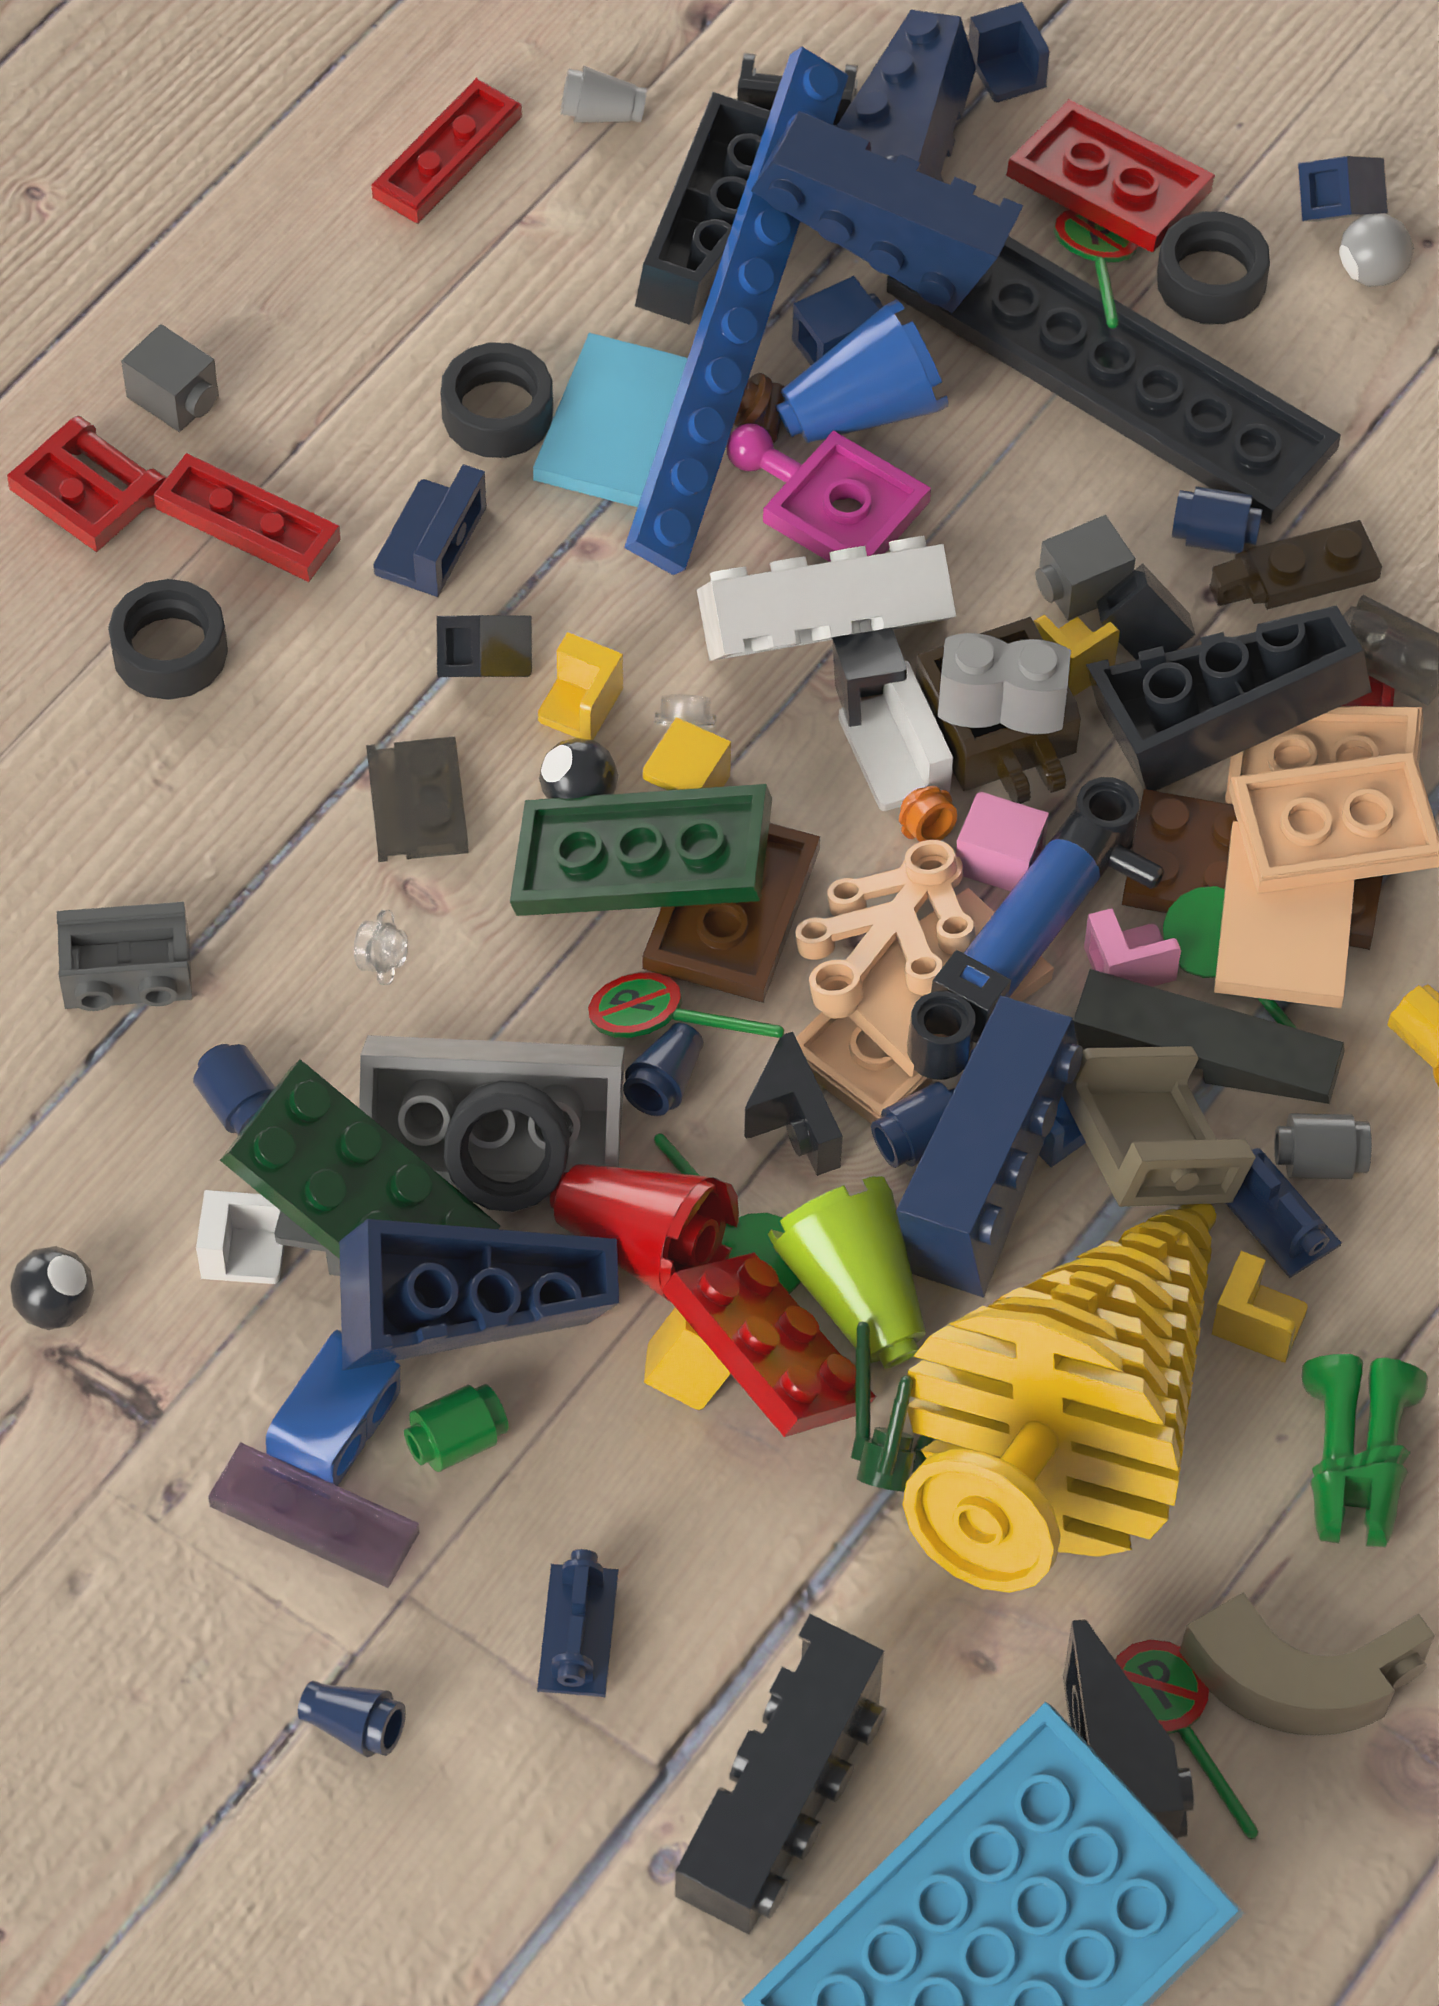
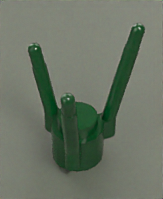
[850,1321,934,1492]

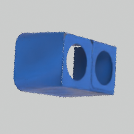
[266,1330,401,1492]

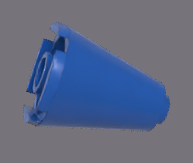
[776,299,949,443]

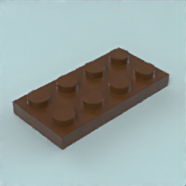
[1122,789,1383,950]

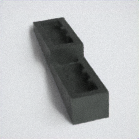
[1073,969,1345,1104]

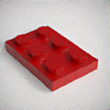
[1006,99,1215,253]
[661,1253,876,1437]

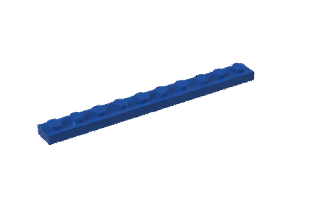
[624,46,849,576]

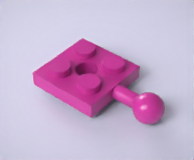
[726,424,931,562]

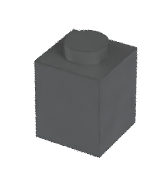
[121,324,219,433]
[1035,514,1136,621]

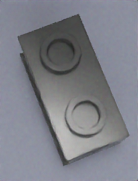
[57,902,192,1011]

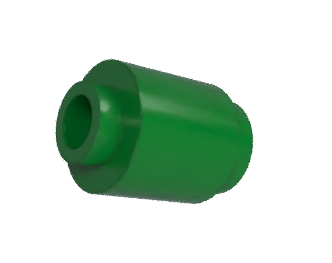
[404,1384,509,1472]

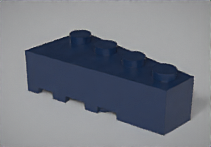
[836,10,976,182]
[751,111,1023,313]
[896,995,1083,1298]

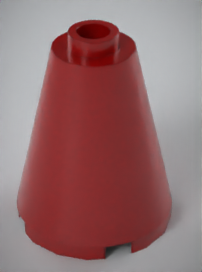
[550,1164,739,1302]

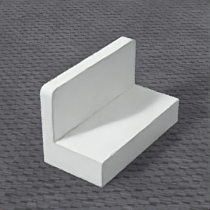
[839,660,953,811]

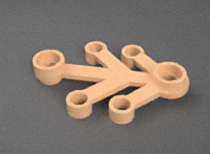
[795,840,976,1018]

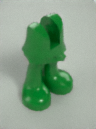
[1301,1354,1428,1548]

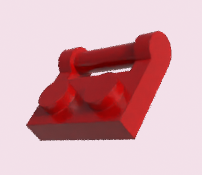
[7,416,167,552]

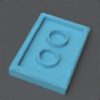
[533,333,688,508]

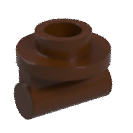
[733,373,785,443]

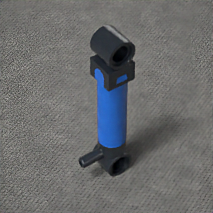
[907,777,1164,1080]

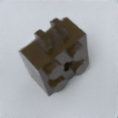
[916,616,1081,804]

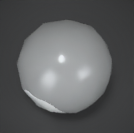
[1339,213,1414,287]

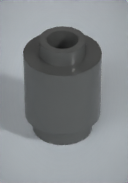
[1274,1113,1372,1179]

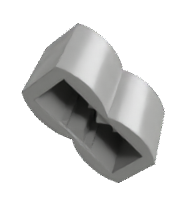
[938,633,1071,734]

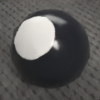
[539,738,618,799]
[10,1246,94,1330]

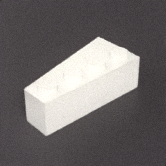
[697,536,956,661]

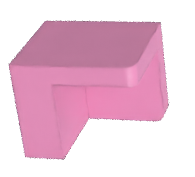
[956,792,1049,891]
[1084,908,1181,987]

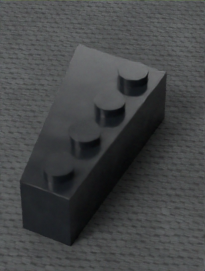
[635,92,771,325]
[1086,605,1371,791]
[675,1614,886,1935]

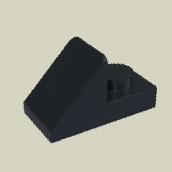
[744,1031,843,1176]

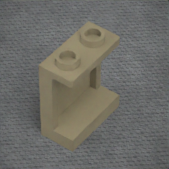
[1062,1046,1256,1207]

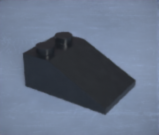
[1063,1620,1194,1840]

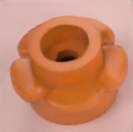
[899,786,957,842]

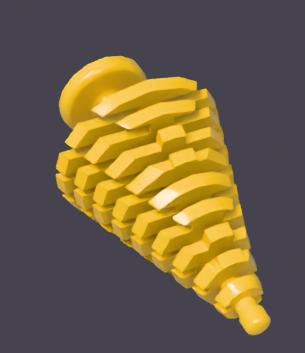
[903,1204,1217,1593]

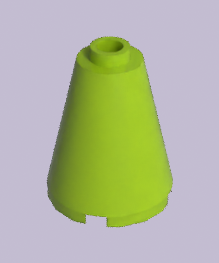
[768,1176,926,1369]

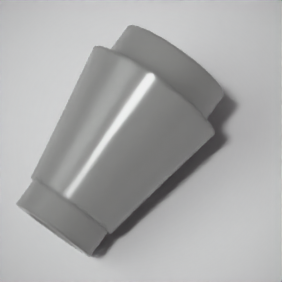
[561,65,647,123]

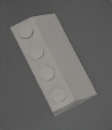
[359,1035,625,1185]

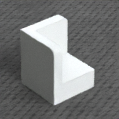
[196,1190,285,1284]

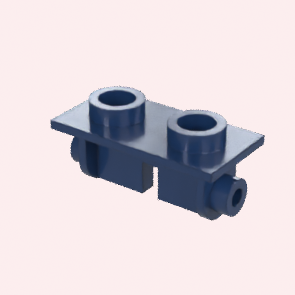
[1226,1147,1342,1278]
[537,1549,619,1697]

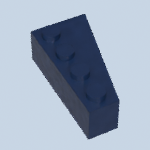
[339,1219,619,1371]

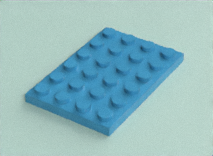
[741,1702,1245,2006]

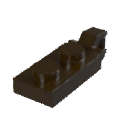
[1210,520,1382,610]

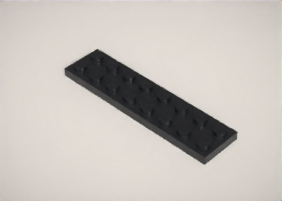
[886,236,1341,525]

